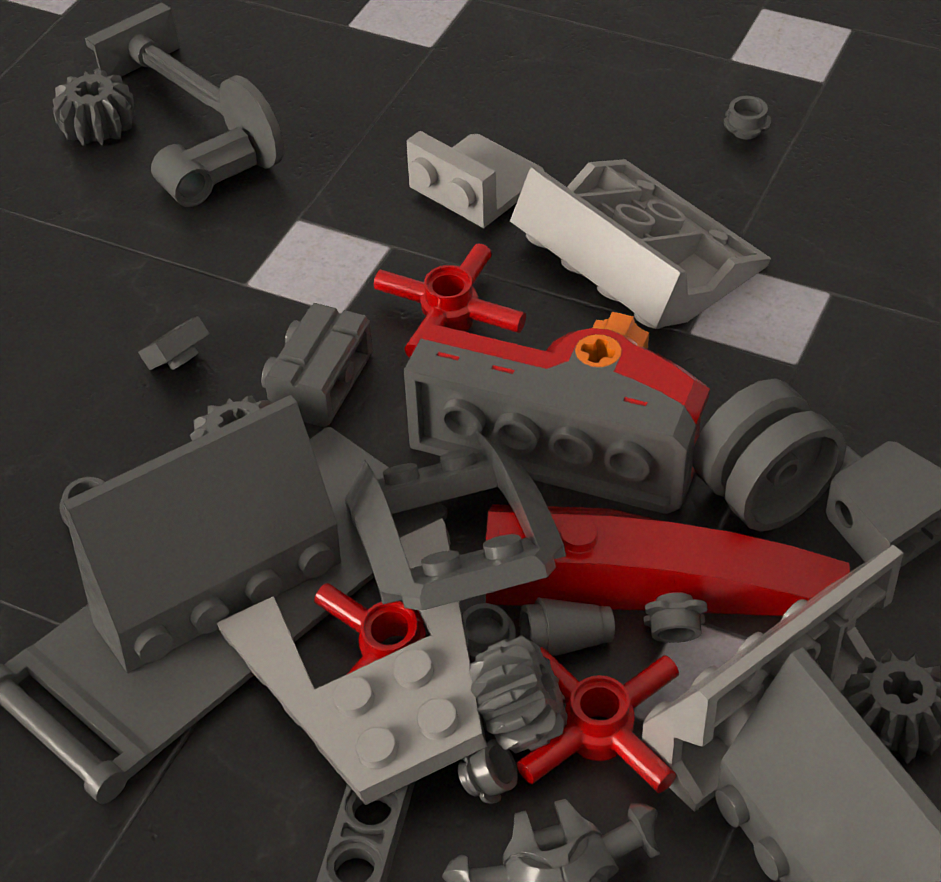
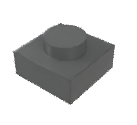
[138,316,210,370]

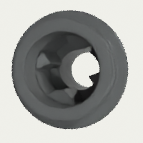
[519,597,615,657]

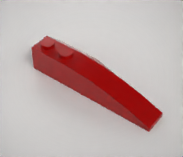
[486,504,850,616]

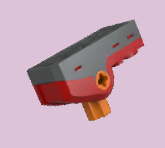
[404,312,710,514]

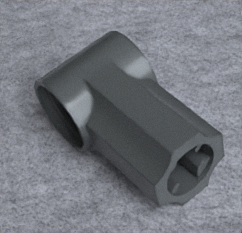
[151,127,257,207]

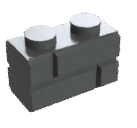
[261,303,373,428]

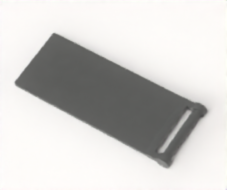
[0,427,448,804]

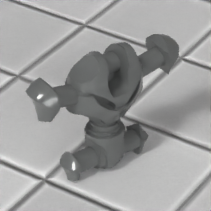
[442,799,660,882]

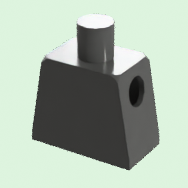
[826,441,941,568]

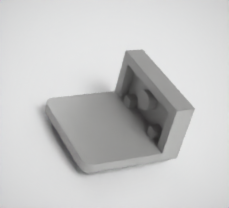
[406,131,544,228]

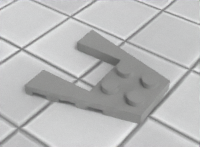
[217,518,487,805]

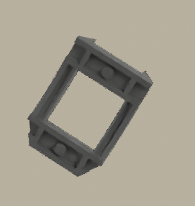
[345,431,566,611]

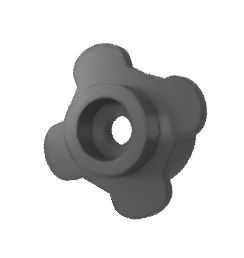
[644,593,707,643]

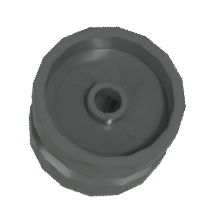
[692,378,847,532]

